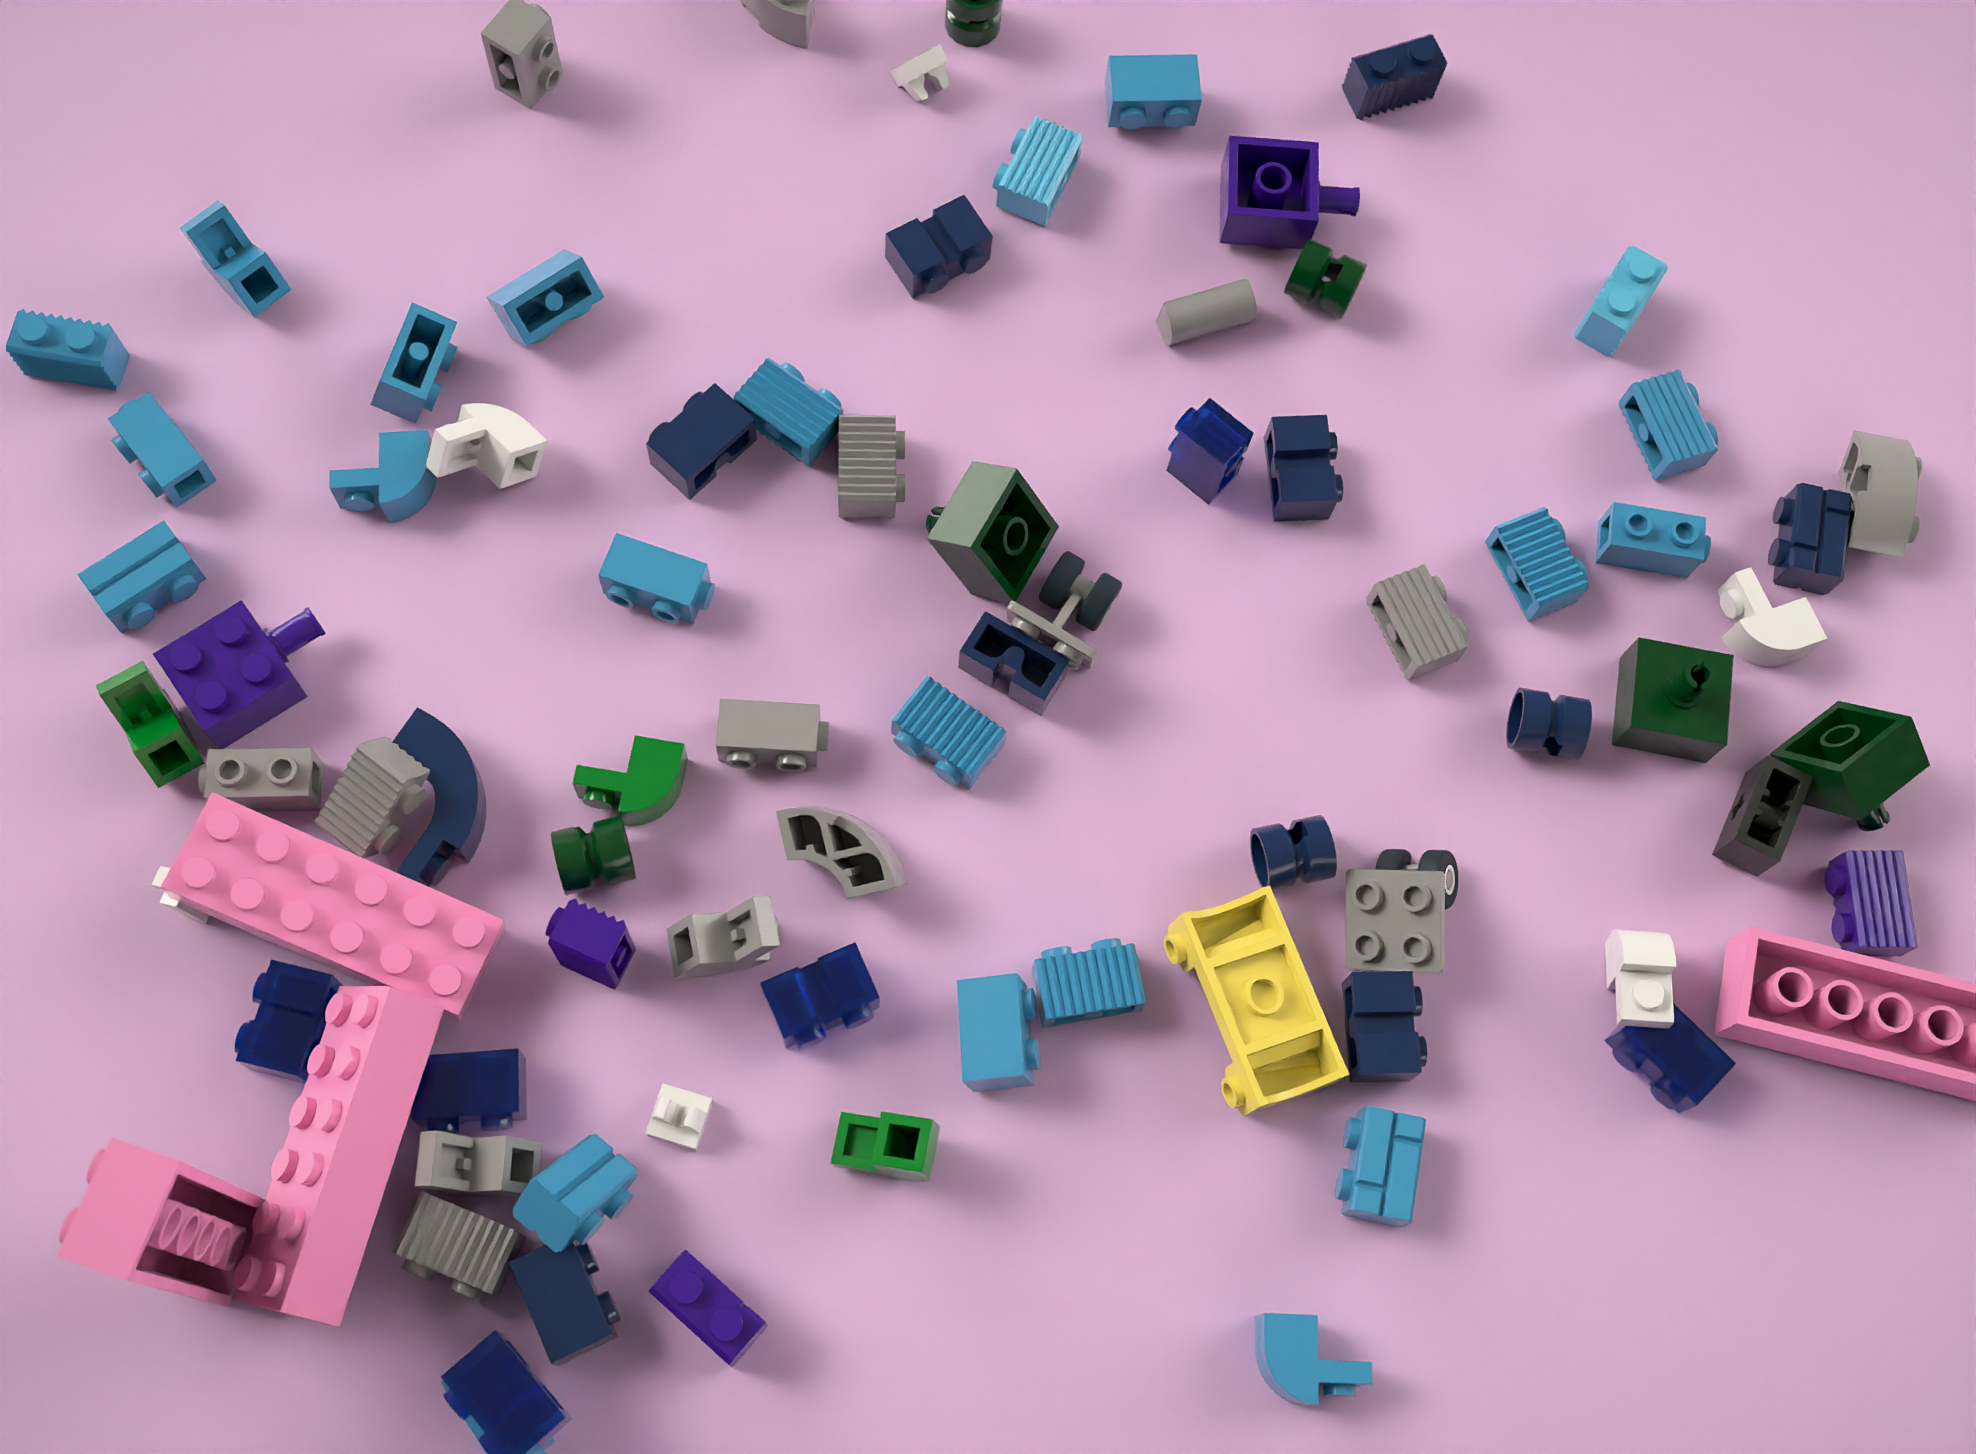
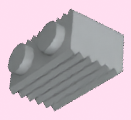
[838,415,905,519]
[1366,564,1468,681]
[315,737,430,859]
[392,1191,526,1302]

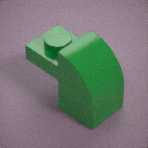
[96,661,205,788]
[572,735,688,826]
[830,1111,940,1182]

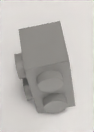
[480,0,563,109]

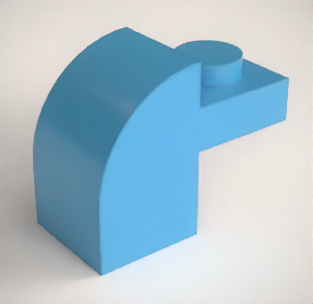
[180,201,292,317]
[329,430,437,523]
[1255,1313,1372,1406]

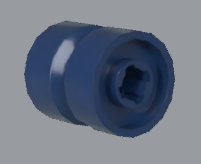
[1506,687,1592,760]
[1250,815,1337,891]

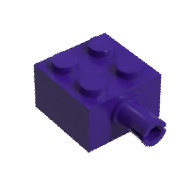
[1219,135,1360,249]
[153,600,326,749]

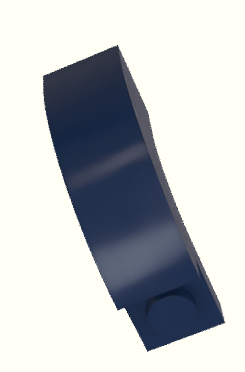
[392,707,486,887]

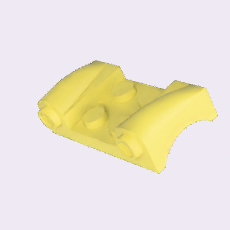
[1164,885,1350,1115]

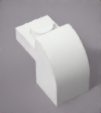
[426,403,547,489]
[1717,567,1828,667]
[1605,929,1676,1029]

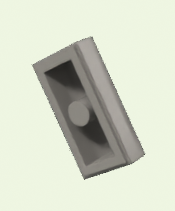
[1155,279,1257,345]

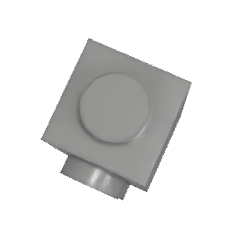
[716,698,829,772]
[198,747,323,812]

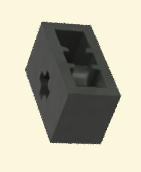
[1712,755,1813,877]

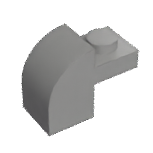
[666,896,780,978]
[415,1131,543,1198]

